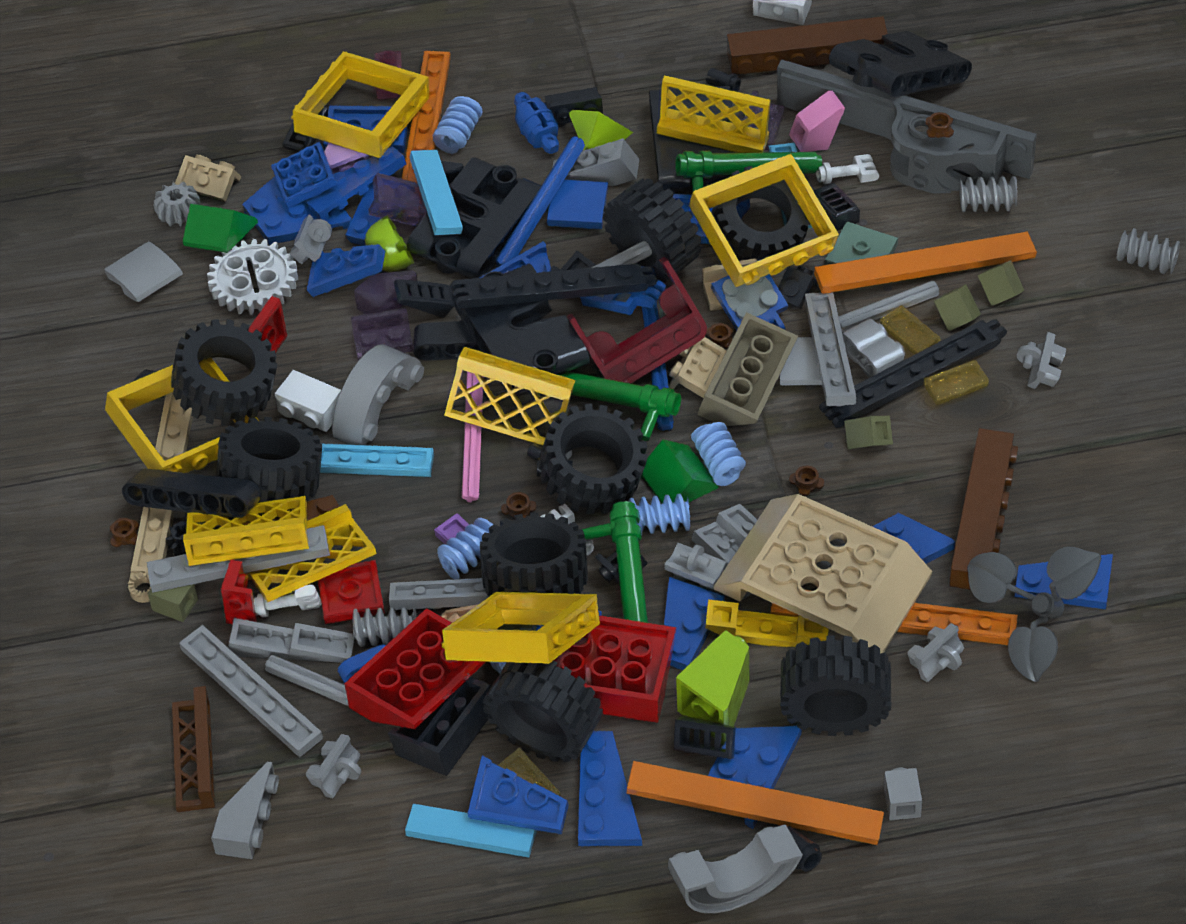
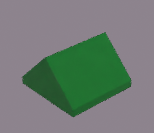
[182,204,258,253]
[641,439,719,504]

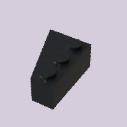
[388,677,491,776]

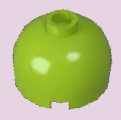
[365,215,414,272]

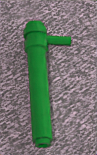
[675,151,822,191]
[559,372,681,441]
[582,501,648,623]

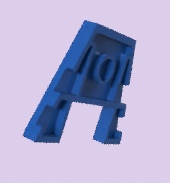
[242,177,352,245]

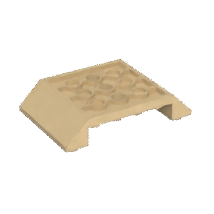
[714,494,932,654]

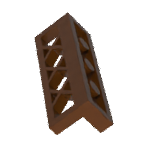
[172,686,215,812]

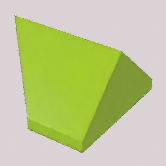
[569,110,634,150]

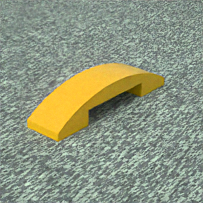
[705,599,829,647]

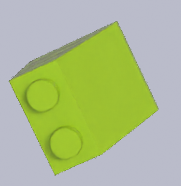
[676,630,749,745]

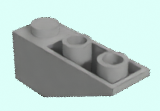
[553,138,639,186]
[211,761,279,859]

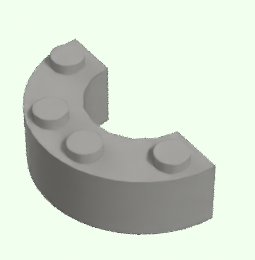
[332,344,424,445]
[668,824,803,913]

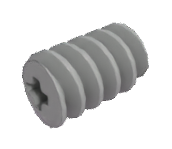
[960,176,1017,212]
[1116,228,1180,274]
[352,607,416,647]

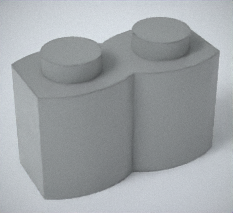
[842,318,905,378]

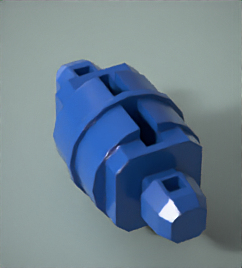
[514,92,559,154]

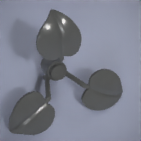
[968,547,1101,682]

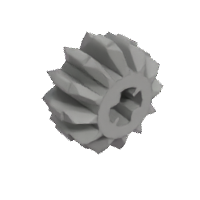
[153,182,201,226]

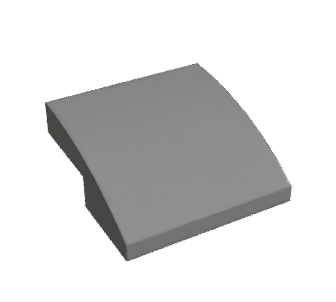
[104,241,183,302]
[780,337,822,385]
[691,504,757,565]

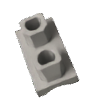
[290,215,332,264]
[1017,332,1066,389]
[664,543,727,591]
[908,623,964,682]
[306,734,362,799]

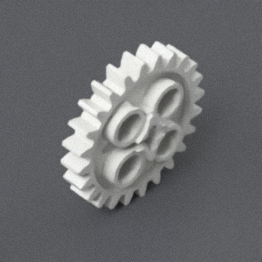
[207,239,298,315]

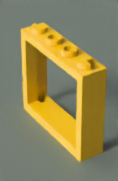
[291,51,429,158]
[689,154,839,287]
[105,358,259,473]
[441,592,600,664]

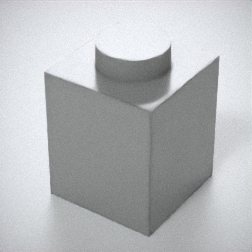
[884,767,922,820]

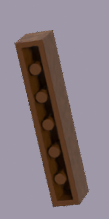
[727,16,888,75]
[950,428,1018,590]

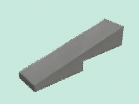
[228,618,354,663]

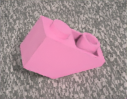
[789,91,845,152]

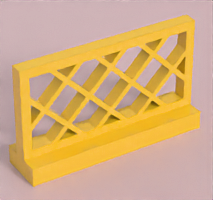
[657,75,771,153]
[444,347,576,445]
[183,496,309,566]
[245,504,377,603]

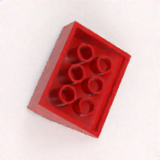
[344,608,486,729]
[553,615,676,723]

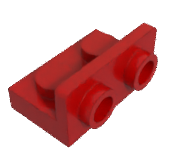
[221,560,257,625]

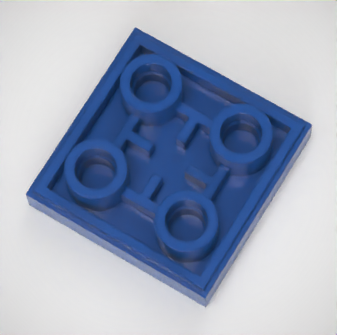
[271,142,338,208]
[547,180,608,229]

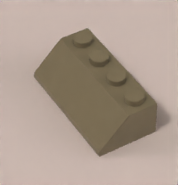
[697,312,798,426]

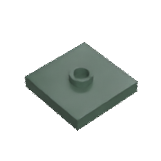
[825,222,898,265]

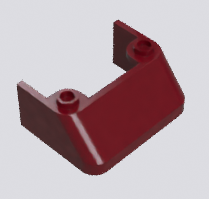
[567,257,707,384]

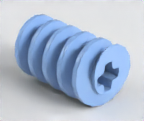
[433,96,483,154]
[691,422,746,486]
[628,494,690,534]
[437,518,493,580]

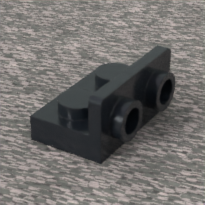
[545,87,603,124]

